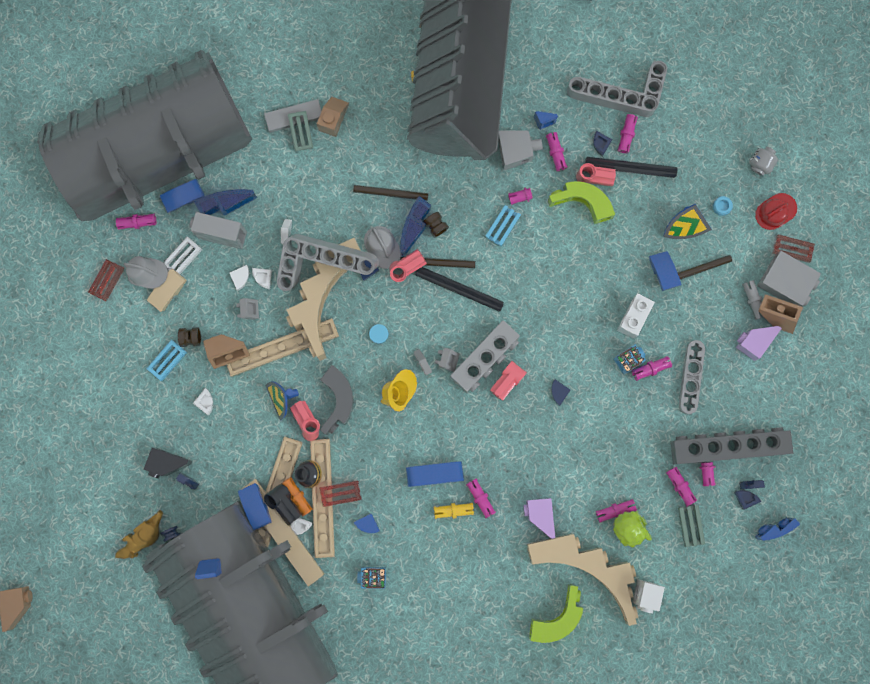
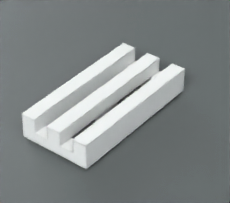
[164,237,202,274]

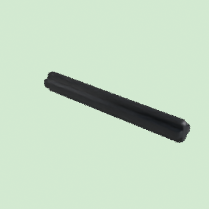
[585,157,678,178]
[415,267,504,311]

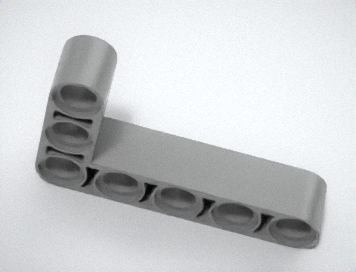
[567,61,667,117]
[277,234,379,291]

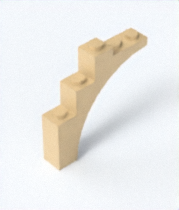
[286,238,361,361]
[526,533,638,626]

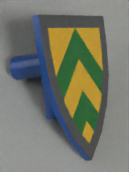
[663,204,712,239]
[265,381,299,420]

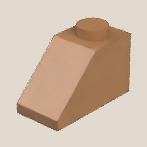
[317,97,349,137]
[759,294,803,334]
[203,334,250,369]
[0,586,33,632]

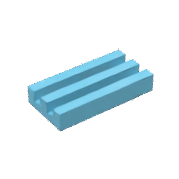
[485,205,521,247]
[146,340,187,381]

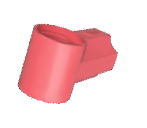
[576,163,616,186]
[389,249,427,282]
[490,361,527,401]
[290,401,320,441]

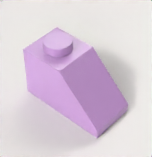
[736,326,782,361]
[523,498,555,539]

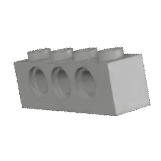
[450,320,520,393]

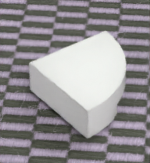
[281,219,292,244]
[230,265,249,291]
[252,268,272,289]
[193,388,213,415]
[290,517,313,535]

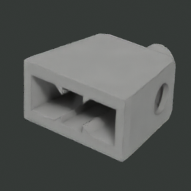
[498,130,543,170]

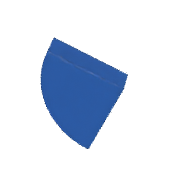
[354,513,380,533]

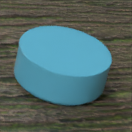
[713,196,733,216]
[369,324,389,344]

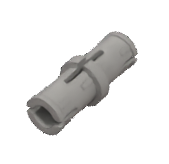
[742,280,763,320]

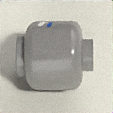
[749,146,778,176]

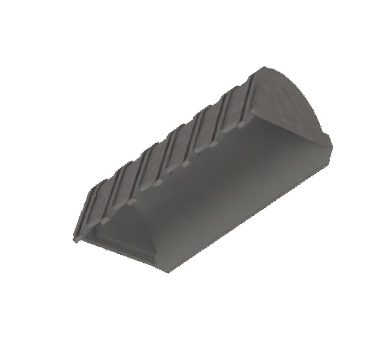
[407,0,512,160]
[37,50,252,221]
[142,501,338,684]

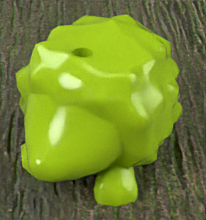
[613,511,652,548]

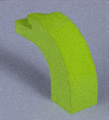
[548,181,615,224]
[529,584,583,643]

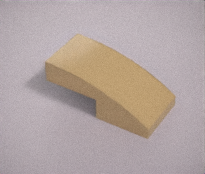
[147,268,187,312]

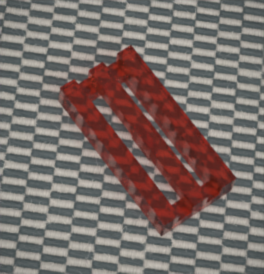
[772,234,815,263]
[88,259,125,302]
[319,480,362,507]

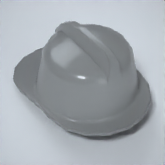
[364,226,401,269]
[124,256,168,289]

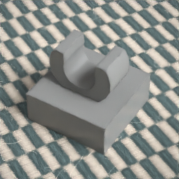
[236,298,259,320]
[435,348,460,372]

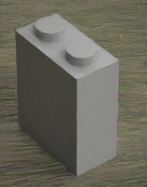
[190,212,247,249]
[757,251,821,307]

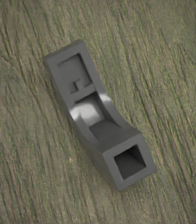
[320,365,354,435]

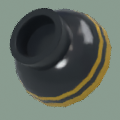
[295,460,322,488]

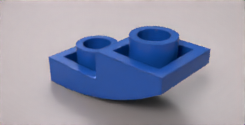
[160,179,204,213]
[649,251,682,291]
[238,483,272,530]
[755,517,800,541]

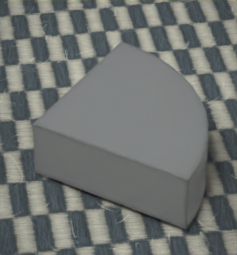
[414,349,432,375]

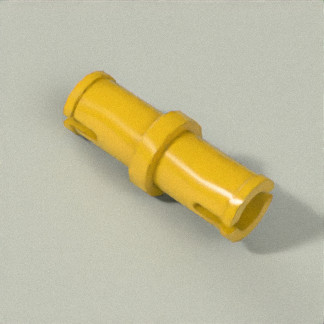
[434,503,474,519]

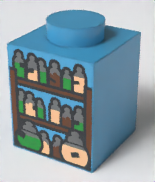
[614,344,646,375]
[357,567,386,589]

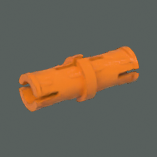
[281,477,313,516]

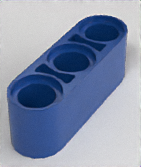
[406,461,464,487]

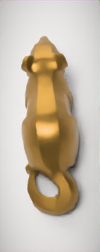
[115,510,163,559]

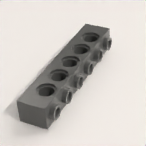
[670,427,794,465]

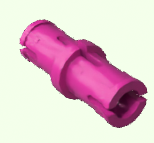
[617,114,638,154]
[546,132,568,172]
[116,213,157,230]
[632,356,672,381]
[666,466,697,507]
[466,478,496,519]
[595,499,637,523]

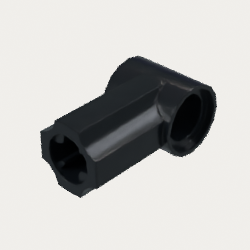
[264,484,302,525]

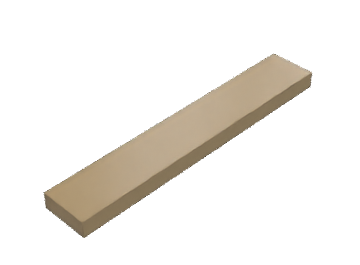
[227,318,339,377]
[258,437,303,547]
[310,439,335,558]
[242,479,325,587]

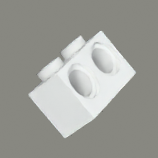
[617,293,655,339]
[632,579,665,614]

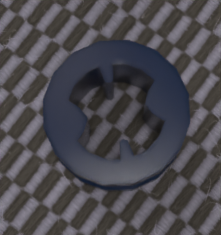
[160,526,181,542]

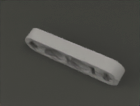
[679,340,705,414]

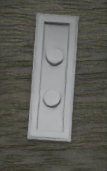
[264,99,321,133]

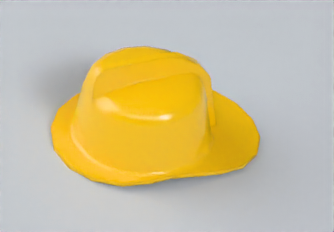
[381,369,417,412]

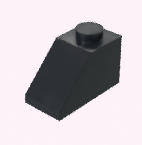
[143,447,192,479]

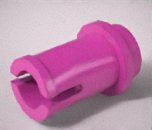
[508,187,533,205]
[699,462,716,486]

